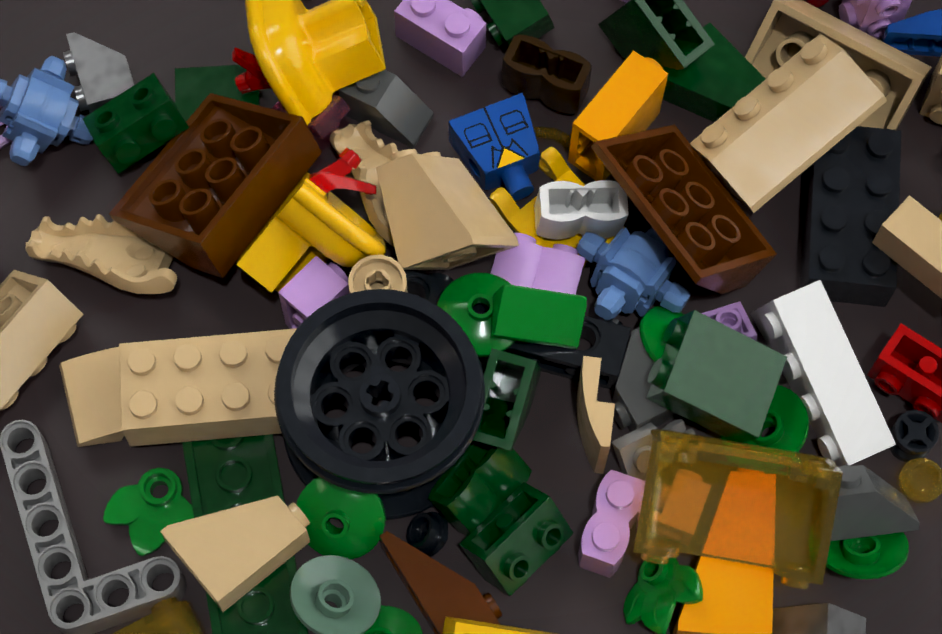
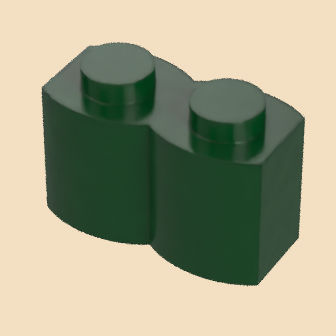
[428,440,532,536]

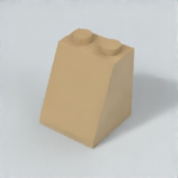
[376,149,519,270]

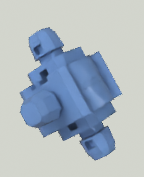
[0,56,93,166]
[576,227,691,320]

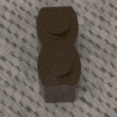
[501,35,592,114]

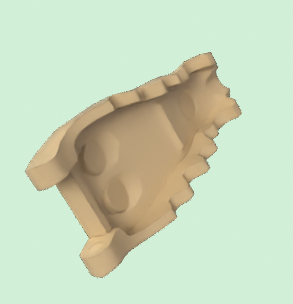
[330,120,398,248]
[25,214,177,294]

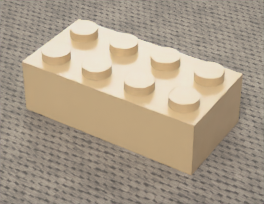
[119,328,297,447]

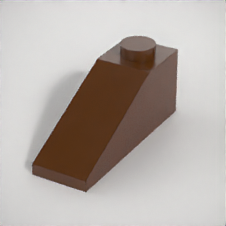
[379,531,503,634]

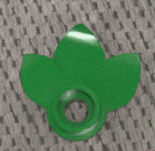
[103,468,194,557]
[624,551,703,634]

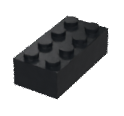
[800,126,901,307]

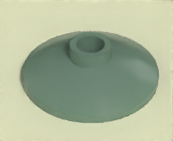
[290,555,381,634]

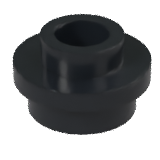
[406,512,448,557]

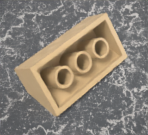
[745,0,932,130]
[690,33,887,213]
[0,270,84,411]

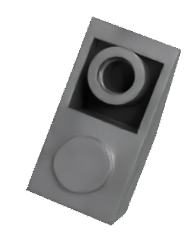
[63,32,135,113]

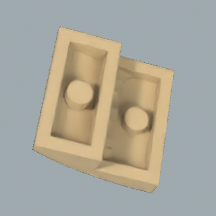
[59,347,124,447]
[577,356,615,474]

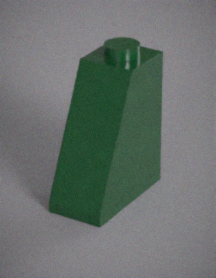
[598,0,715,70]
[662,22,766,122]
[473,348,542,451]

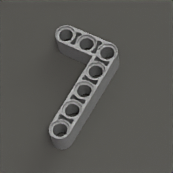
[0,419,187,634]

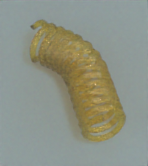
[534,126,571,147]

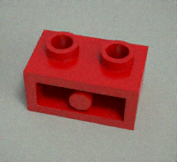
[867,323,942,423]

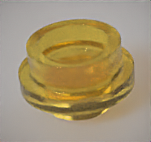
[899,458,942,503]

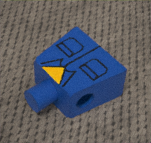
[449,93,540,200]

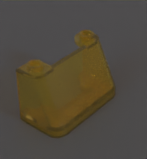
[633,429,843,589]

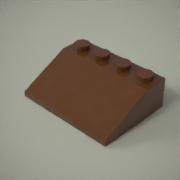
[109,93,322,278]
[591,124,777,294]

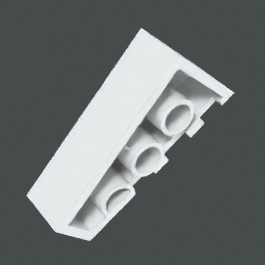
[750,280,896,468]

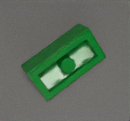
[492,284,587,349]

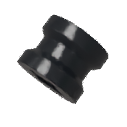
[889,410,940,463]

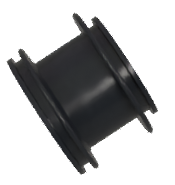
[274,289,485,520]

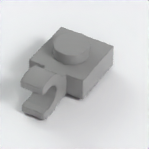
[612,419,698,480]

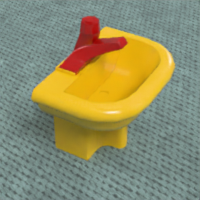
[232,0,386,126]
[236,147,386,293]

